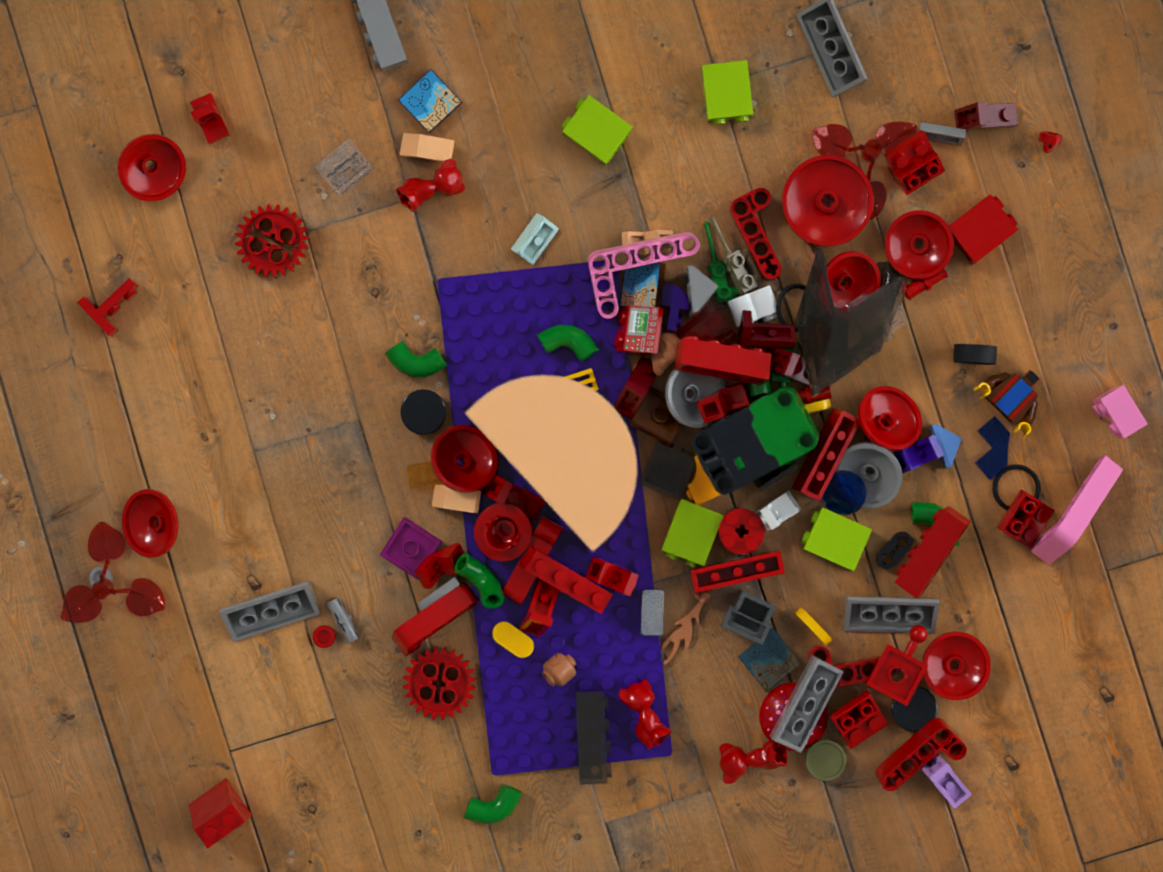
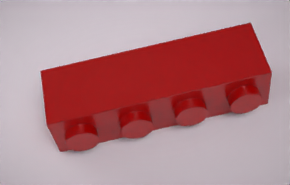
[675,336,771,386]
[791,408,860,502]
[894,506,972,598]
[519,546,613,614]
[690,550,785,593]

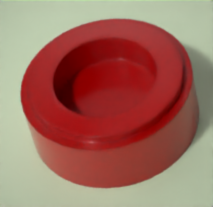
[312,625,336,648]

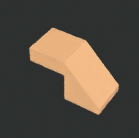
[400,133,454,163]
[622,230,673,255]
[432,484,481,514]

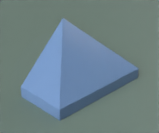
[929,424,962,469]

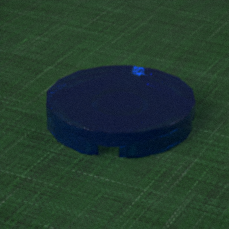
[822,470,867,515]

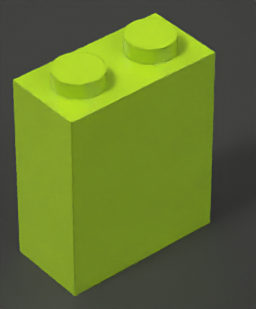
[701,60,753,125]
[561,95,633,166]
[661,498,724,568]
[800,507,872,571]

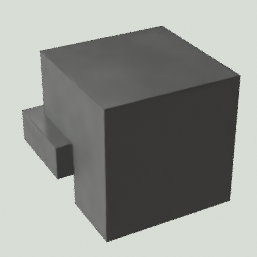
[720,589,776,645]

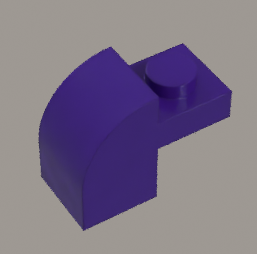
[660,283,689,332]
[892,435,944,474]

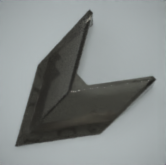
[796,248,906,398]

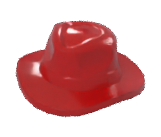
[474,502,533,562]

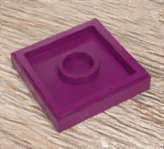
[380,517,443,580]

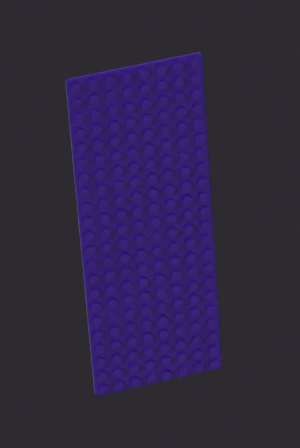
[437,260,672,775]

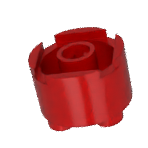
[718,508,765,554]

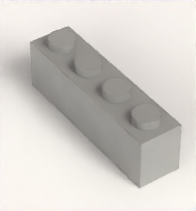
[352,0,408,72]

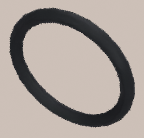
[776,284,817,332]
[992,464,1041,510]

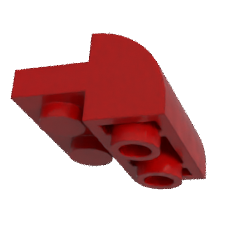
[883,130,945,195]
[997,489,1055,549]
[829,690,889,749]

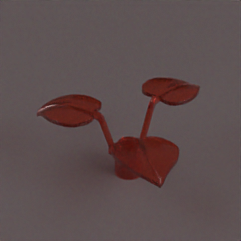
[812,121,917,220]
[61,522,165,623]

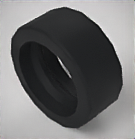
[953,344,997,365]

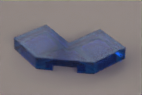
[974,416,1010,480]

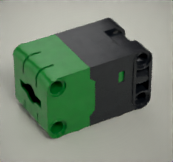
[692,386,820,495]

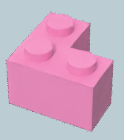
[1091,385,1148,439]

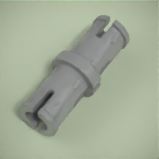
[326,597,360,644]

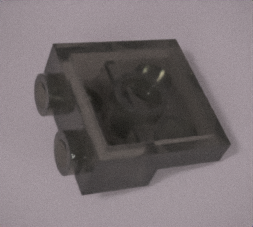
[638,442,696,501]

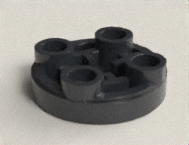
[400,389,446,435]
[891,686,938,732]

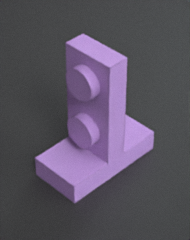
[921,754,972,809]

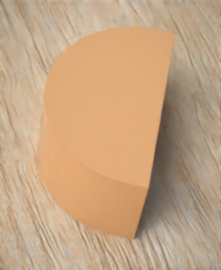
[465,375,637,551]

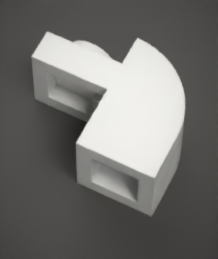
[756,490,801,531]

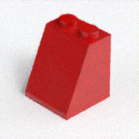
[188,778,252,849]

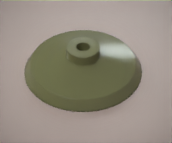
[806,740,847,781]

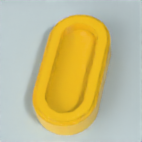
[803,399,831,414]
[795,608,832,646]
[492,621,534,658]

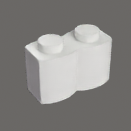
[727,285,777,328]

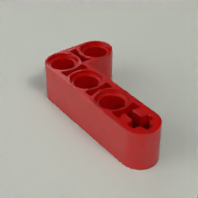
[729,188,782,281]
[503,516,563,605]
[391,583,479,657]
[808,645,901,687]
[875,718,967,791]

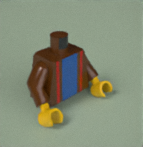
[973,370,1039,439]

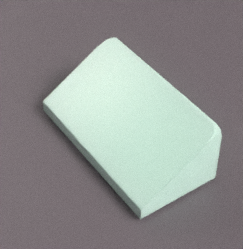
[511,213,559,265]

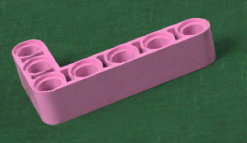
[588,232,700,319]
[1030,455,1123,565]

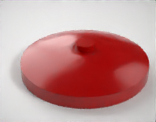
[782,155,874,247]

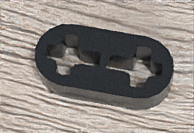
[876,531,913,569]

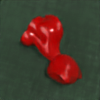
[396,158,465,212]
[618,679,672,749]
[719,740,787,784]

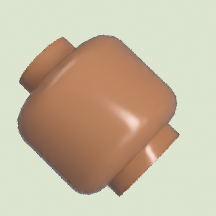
[542,653,576,687]

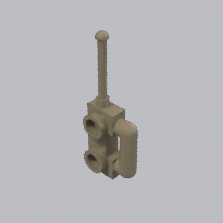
[709,216,762,294]

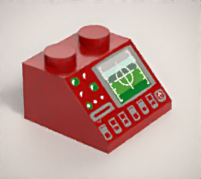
[614,305,663,356]

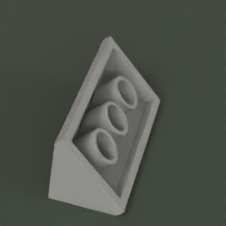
[796,0,868,97]
[684,265,718,318]
[219,581,320,642]
[844,596,940,634]
[770,655,844,753]

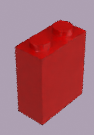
[949,194,1018,265]

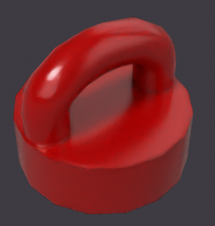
[1038,131,1062,153]

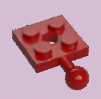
[866,625,928,706]

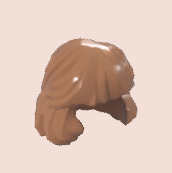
[649,332,680,376]

